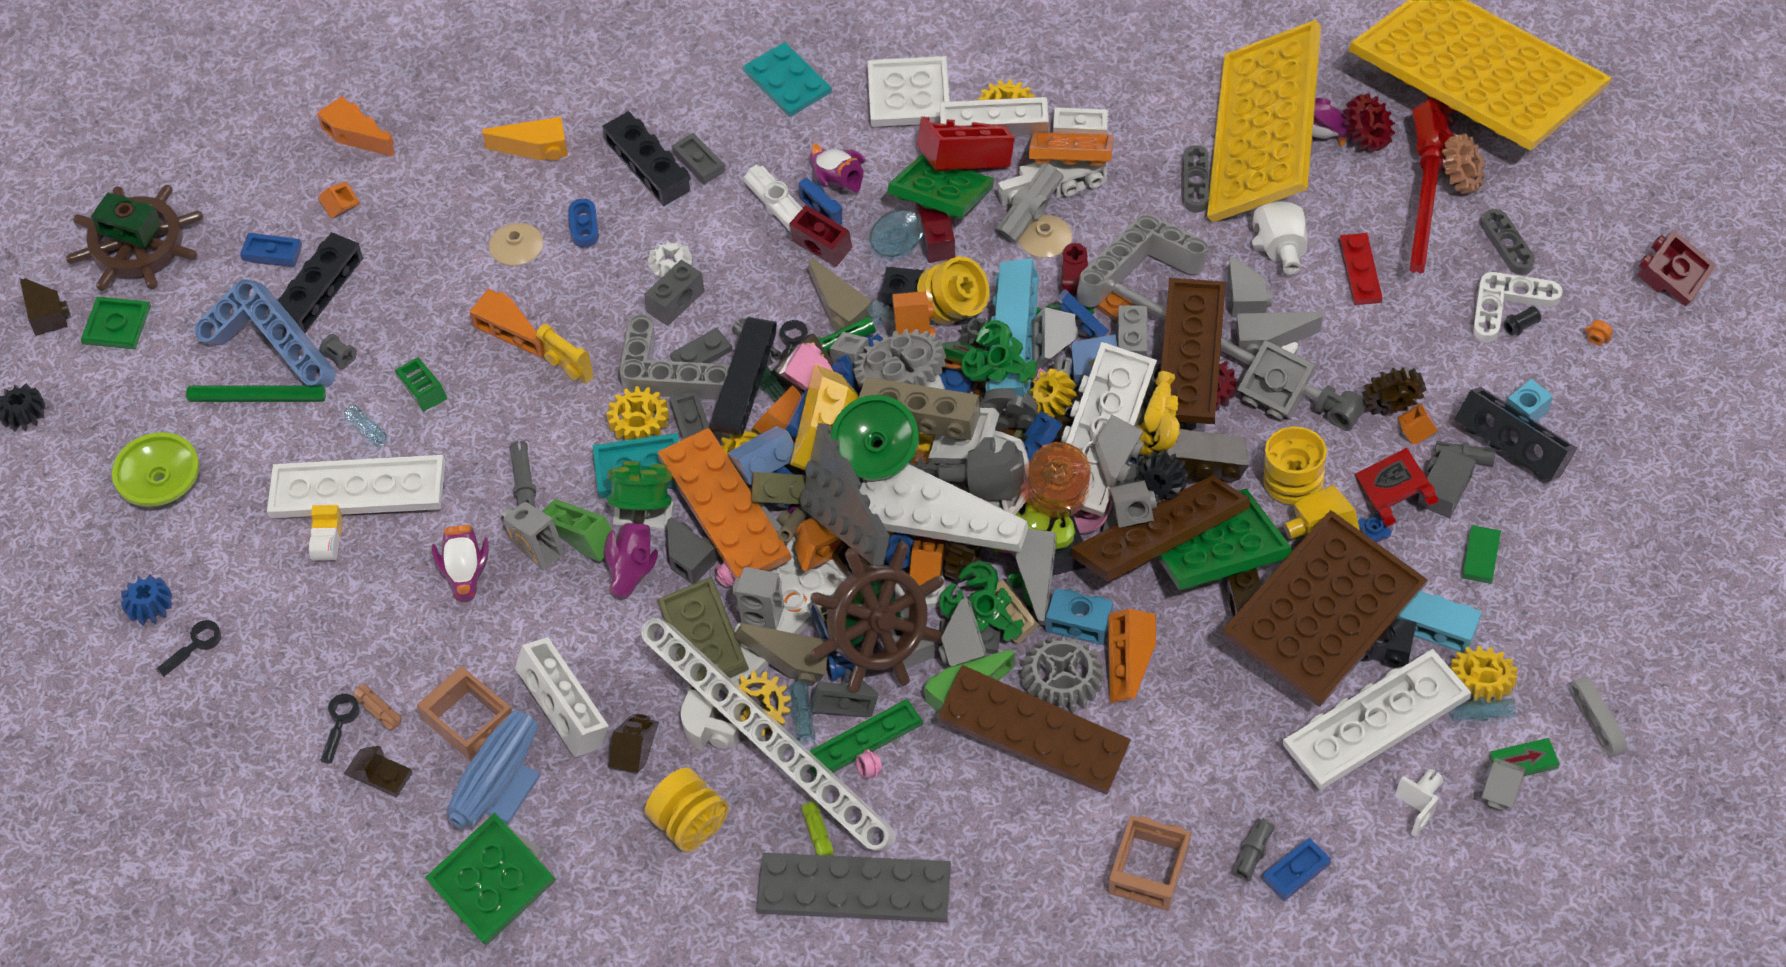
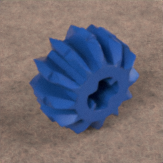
[121,574,172,626]

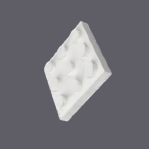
[868,56,950,127]

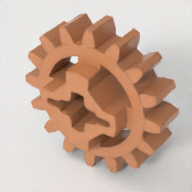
[1443,134,1486,194]

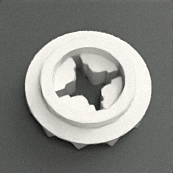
[648,240,692,277]

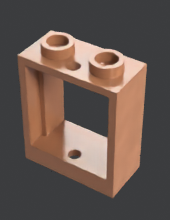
[417,666,512,762]
[1108,815,1191,911]

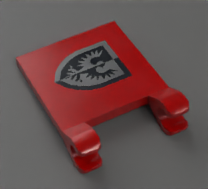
[1355,448,1439,527]

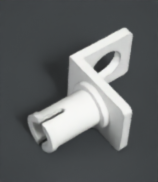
[1395,769,1443,837]

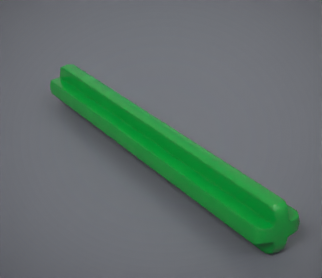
[186,385,326,402]

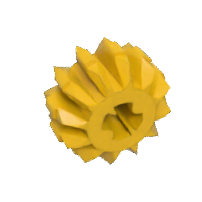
[1027,368,1078,418]

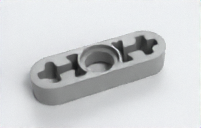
[1570,676,1627,758]

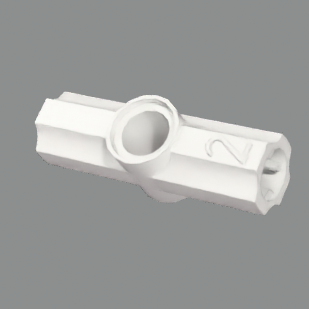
[744,165,802,232]

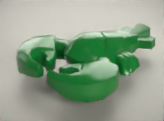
[961,320,1038,384]
[939,561,1025,642]

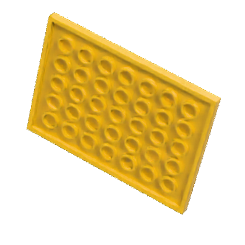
[1348,0,1612,151]

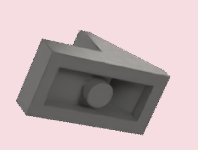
[811,669,878,717]

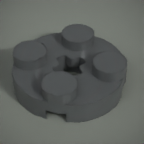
[980,388,1038,431]

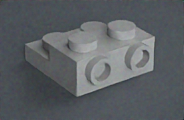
[1237,340,1317,421]

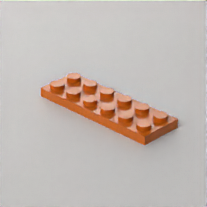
[658,428,791,579]

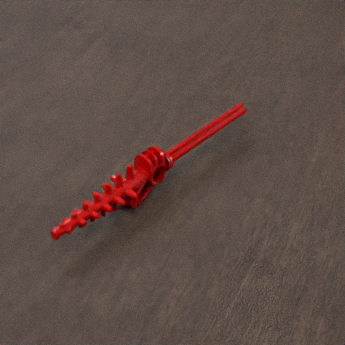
[1409,94,1455,274]

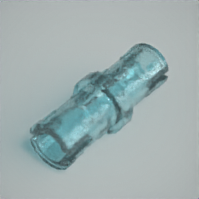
[789,681,816,743]
[1451,697,1516,722]

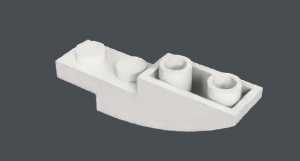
[998,160,1107,206]

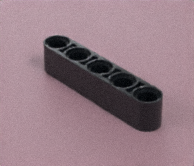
[712,317,777,437]

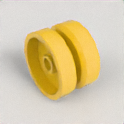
[917,256,990,325]

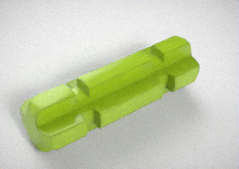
[802,801,834,856]

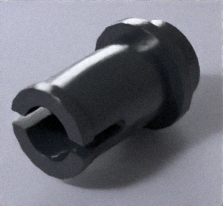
[1503,306,1541,336]

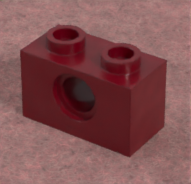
[789,204,853,267]

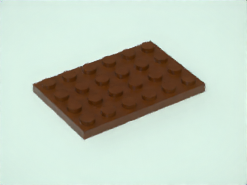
[1221,510,1428,708]

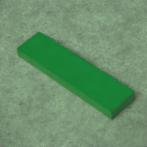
[809,699,923,779]

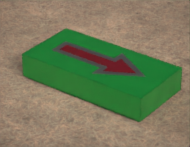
[942,341,988,365]
[1489,738,1560,777]

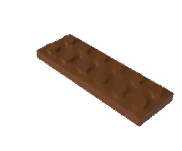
[1161,278,1226,425]
[1071,475,1250,582]
[937,665,1131,795]

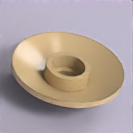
[1018,215,1072,258]
[489,223,543,266]

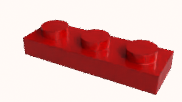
[1339,233,1383,306]

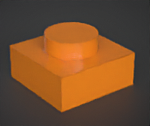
[1096,292,1135,323]

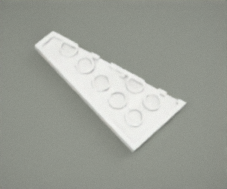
[860,464,1028,552]
[721,533,847,694]

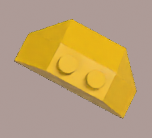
[790,364,859,471]

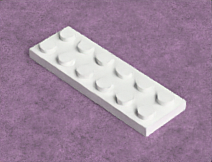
[267,455,445,518]

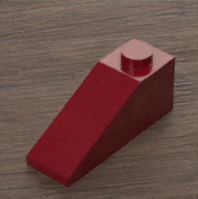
[914,202,955,263]

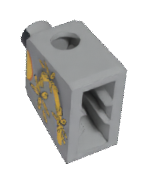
[501,502,565,570]

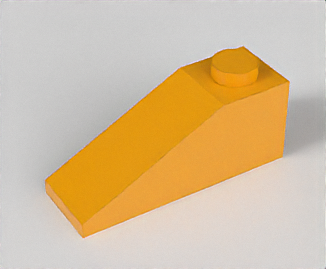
[482,117,568,161]

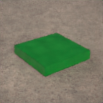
[81,296,151,350]

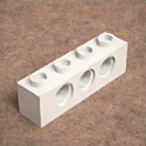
[515,637,609,757]

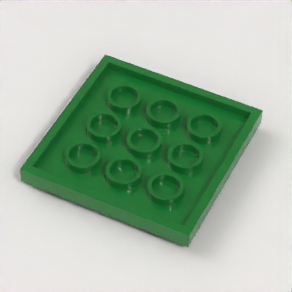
[1157,488,1292,590]

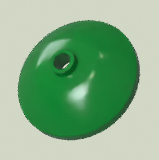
[830,395,919,481]

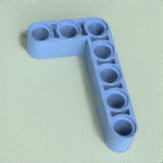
[195,279,335,387]

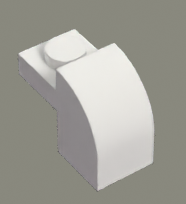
[681,689,740,751]

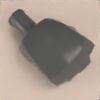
[939,437,1025,500]

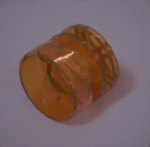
[1028,442,1091,518]

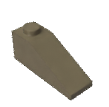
[809,258,874,331]
[735,623,828,685]

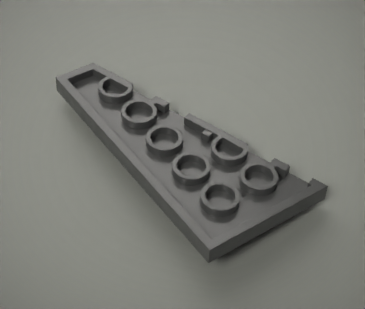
[800,423,890,565]

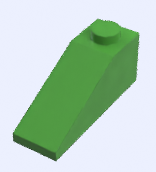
[542,499,617,562]
[924,649,1015,713]

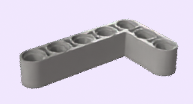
[1076,214,1208,307]
[620,314,759,400]

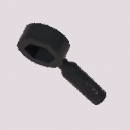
[774,320,808,379]
[156,620,222,677]
[320,694,360,764]

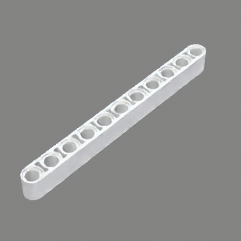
[641,618,896,852]

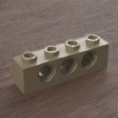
[858,377,981,440]

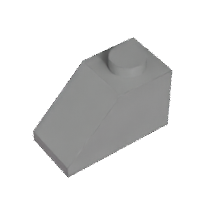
[1228,257,1272,317]
[1032,307,1078,370]
[939,598,988,667]

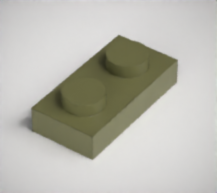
[751,472,807,504]

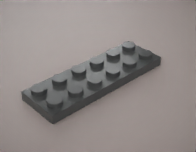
[757,853,951,923]

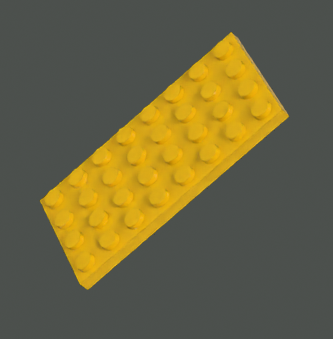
[1207,19,1321,222]

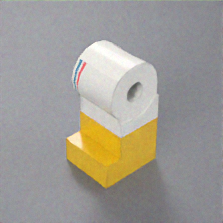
[309,505,343,561]

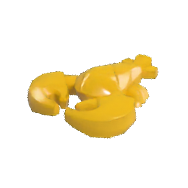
[1137,371,1180,457]

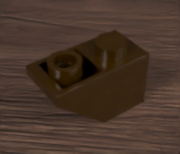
[609,714,659,772]

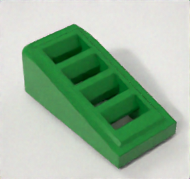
[394,357,447,412]

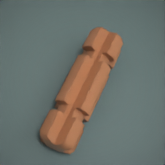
[353,684,402,730]

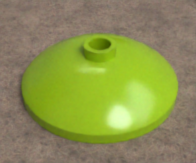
[112,432,199,507]

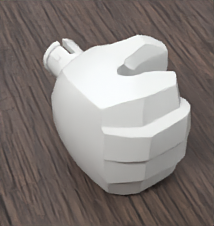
[1252,202,1308,275]

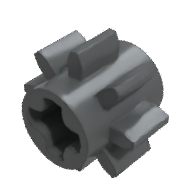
[961,318,988,350]

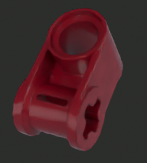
[1062,243,1088,296]

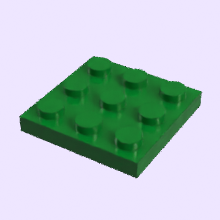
[887,154,995,218]
[425,812,557,946]

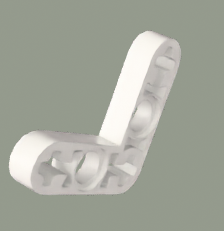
[1473,272,1562,343]

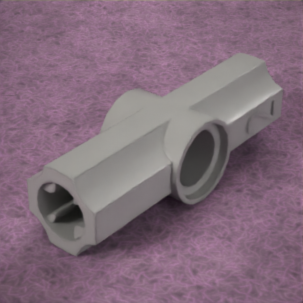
[997,163,1064,243]

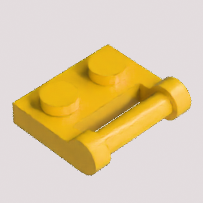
[536,323,593,384]

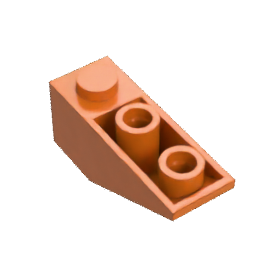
[317,96,395,156]

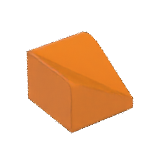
[318,181,360,219]
[1397,403,1438,444]

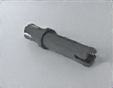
[509,441,536,508]

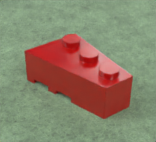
[917,116,1015,171]

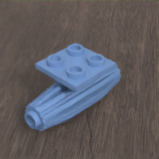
[446,710,541,829]

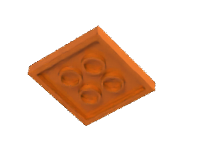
[1029,132,1114,165]

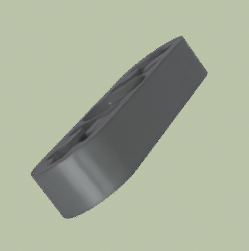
[1184,145,1209,213]
[1482,209,1535,275]

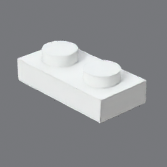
[1053,107,1108,134]

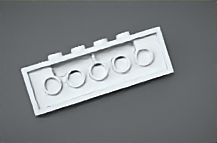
[1047,342,1157,517]
[1283,649,1471,791]

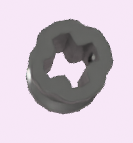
[319,334,357,369]

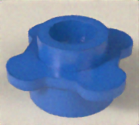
[1358,514,1392,542]

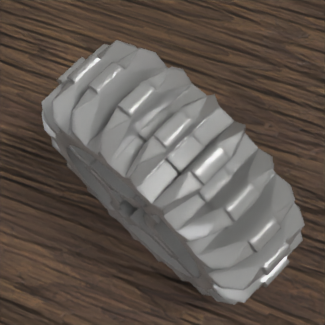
[1021,635,1104,713]

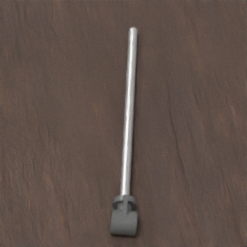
[1112,283,1367,431]

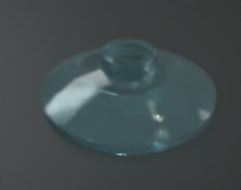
[870,210,923,257]

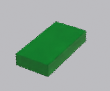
[1462,525,1501,584]

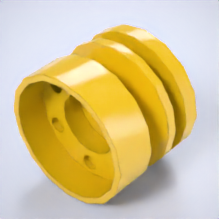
[1263,426,1327,505]
[644,767,729,852]

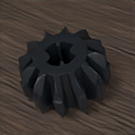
[0,383,46,432]
[1137,449,1189,501]

